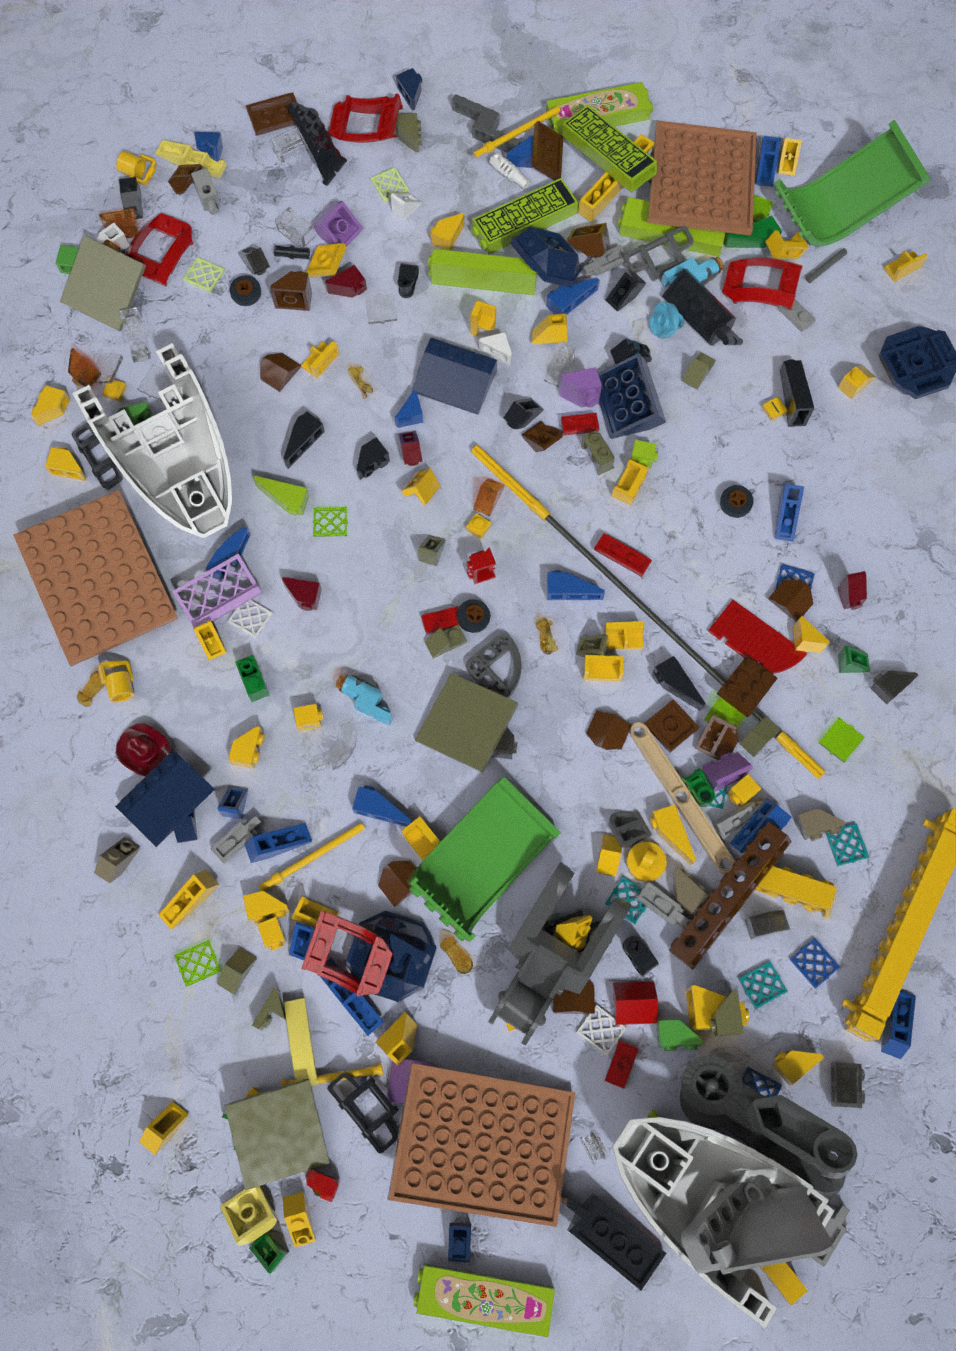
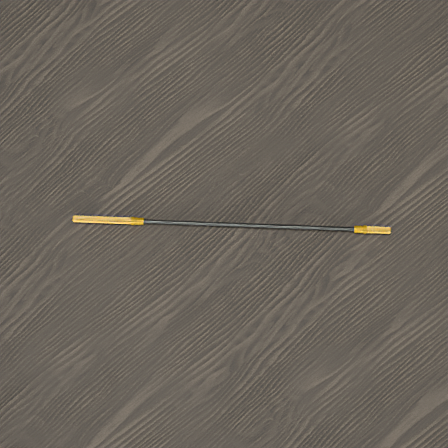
[471,445,826,779]

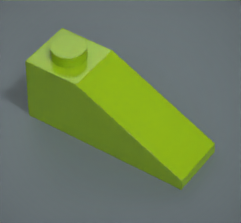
[253,475,309,515]

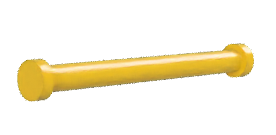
[281,1063,383,1087]

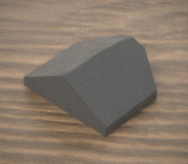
[608,811,652,848]

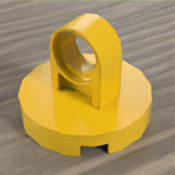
[626,842,667,882]

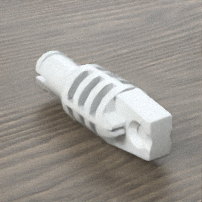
[489,153,531,189]

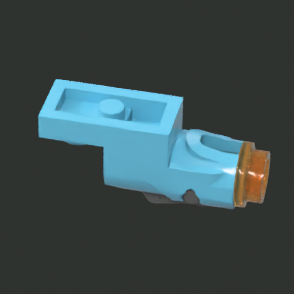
[661,257,724,287]
[335,674,393,726]

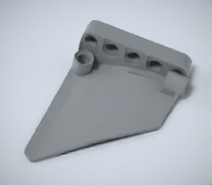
[681,1175,834,1274]

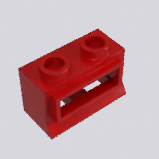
[466,547,496,585]

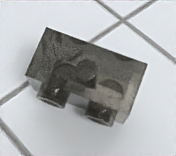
[831,1062,865,1108]

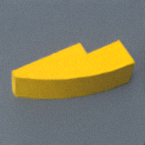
[760,1262,808,1305]

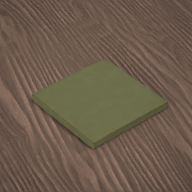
[60,235,146,331]
[415,673,518,773]
[225,1079,330,1190]

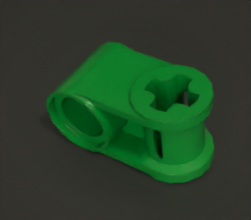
[681,768,715,807]

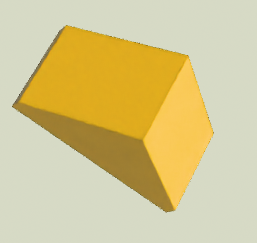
[778,138,802,176]
[792,616,830,653]
[193,620,226,661]
[596,834,622,877]

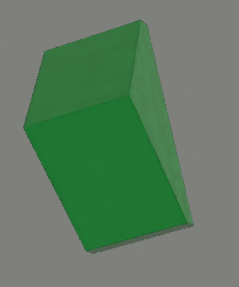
[838,646,870,673]
[249,1232,289,1274]

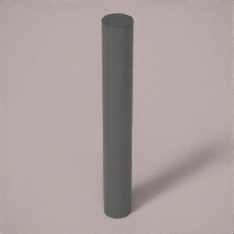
[806,248,847,283]

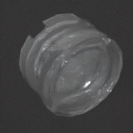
[580,1129,609,1165]

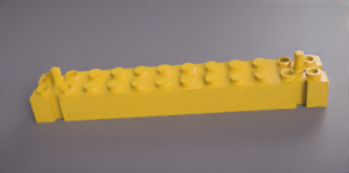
[841,808,956,1042]

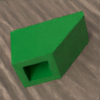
[235,655,269,702]

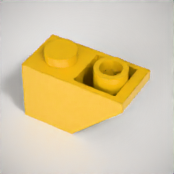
[532,314,568,344]
[31,385,70,425]
[228,726,265,769]
[243,891,290,924]
[554,915,592,951]
[375,1012,417,1066]
[283,1192,316,1247]

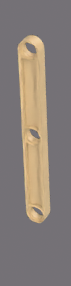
[630,722,735,874]

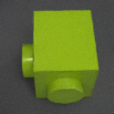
[631,440,659,468]

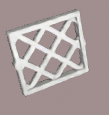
[227,600,273,639]
[576,1005,627,1056]

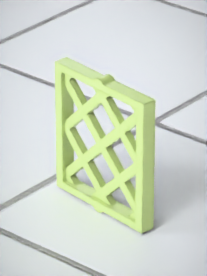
[370,167,409,203]
[183,257,225,293]

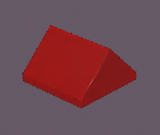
[613,981,658,1025]

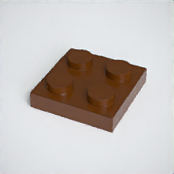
[644,699,700,753]

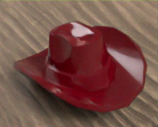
[115,723,172,776]

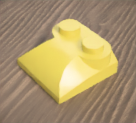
[220,1186,277,1246]

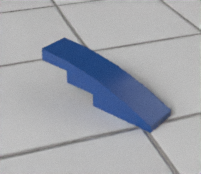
[320,957,384,1036]

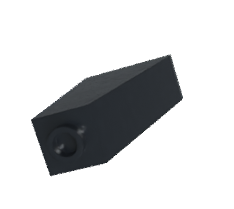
[780,359,814,427]

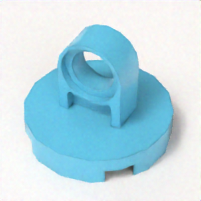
[650,302,684,339]

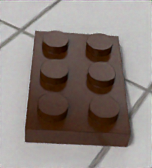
[246,92,298,136]
[532,121,563,181]
[717,655,778,718]

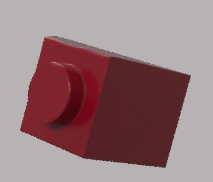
[325,265,367,298]
[398,430,423,466]
[837,571,867,610]
[282,577,322,611]

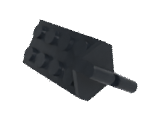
[287,102,347,186]
[662,268,743,346]
[561,1193,667,1291]

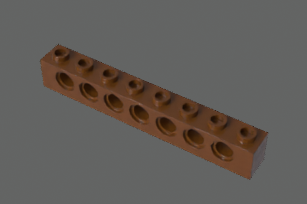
[669,822,792,970]

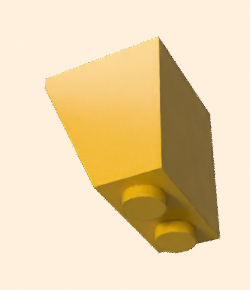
[685,985,750,1031]

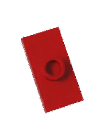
[561,413,599,436]
[421,606,460,635]
[604,1041,639,1089]

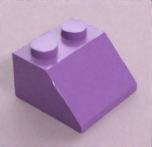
[311,201,364,246]
[559,367,602,408]
[702,752,753,792]
[387,1059,434,1104]

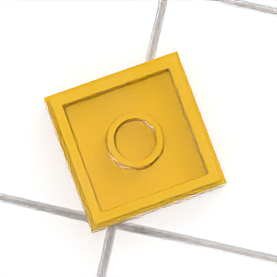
[306,243,347,277]

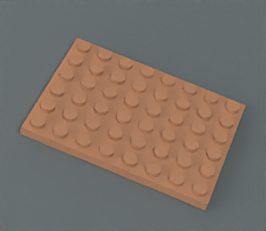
[647,120,757,235]
[13,490,178,667]
[387,1063,575,1227]

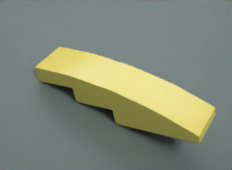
[155,140,227,178]
[284,998,318,1086]

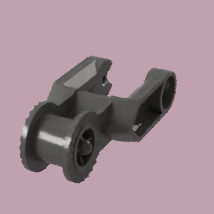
[488,862,632,1046]
[680,1055,858,1198]

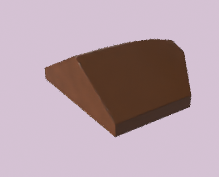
[168,164,203,195]
[260,353,301,392]
[522,422,563,452]
[768,580,814,622]
[586,711,632,750]
[695,714,738,760]
[378,861,416,907]
[553,981,595,1014]

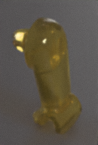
[348,366,373,399]
[536,617,558,655]
[77,671,107,707]
[440,937,473,974]

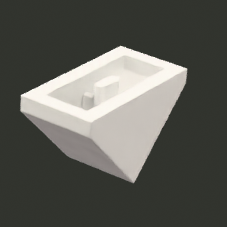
[391,193,422,220]
[479,332,512,365]

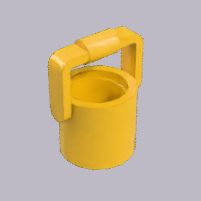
[116,150,157,186]
[98,660,135,703]

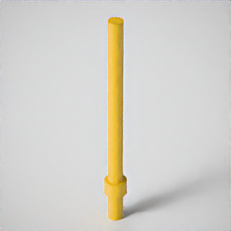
[473,106,561,158]
[258,822,365,891]

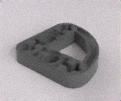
[466,634,522,698]

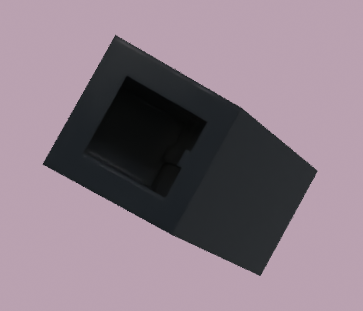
[610,338,652,364]
[356,437,390,480]

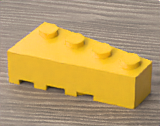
[755,861,837,919]

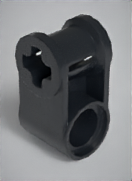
[397,263,419,298]
[622,936,659,977]

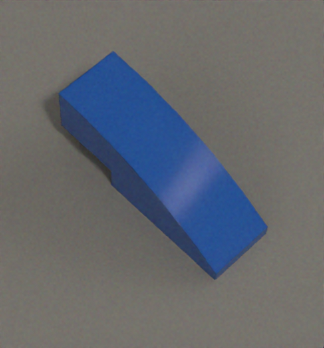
[756,136,781,187]
[205,527,251,581]

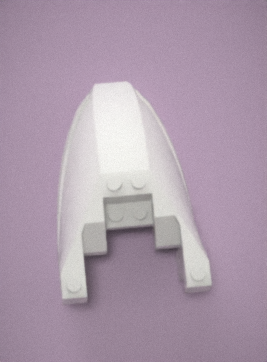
[72,343,232,538]
[612,1117,835,1328]

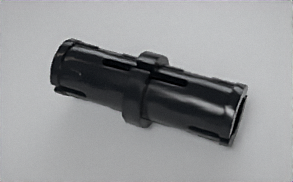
[274,245,310,260]

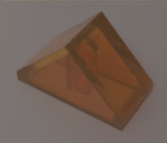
[473,478,505,516]

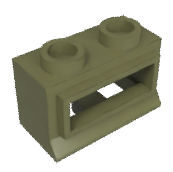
[581,430,615,476]

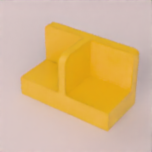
[884,250,928,282]
[470,300,497,336]
[301,341,339,379]
[401,468,441,505]
[604,621,644,650]

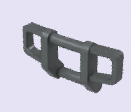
[624,226,694,281]

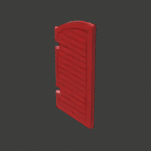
[708,600,808,674]

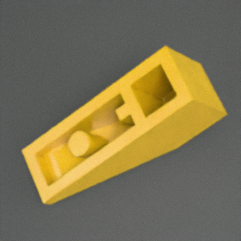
[649,804,697,865]
[158,870,219,930]

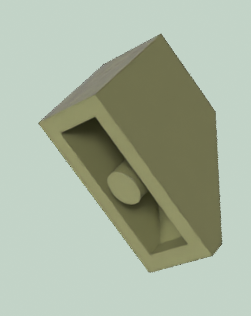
[709,989,744,1037]

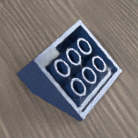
[412,338,497,415]
[598,353,666,439]
[115,750,215,847]

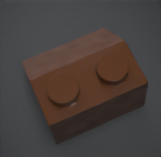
[567,223,610,258]
[270,271,312,311]

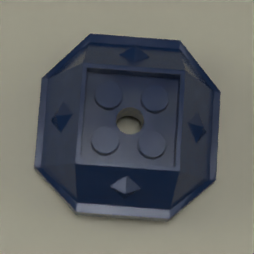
[510,227,582,287]
[878,326,956,399]
[346,910,437,1003]

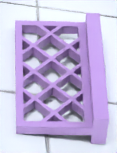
[172,554,262,627]

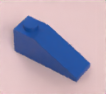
[546,278,600,315]
[775,483,804,542]
[547,570,605,600]
[352,785,411,827]
[730,798,792,854]
[245,823,312,863]
[881,990,916,1059]

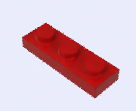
[594,533,652,577]

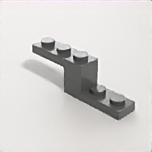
[452,94,520,153]

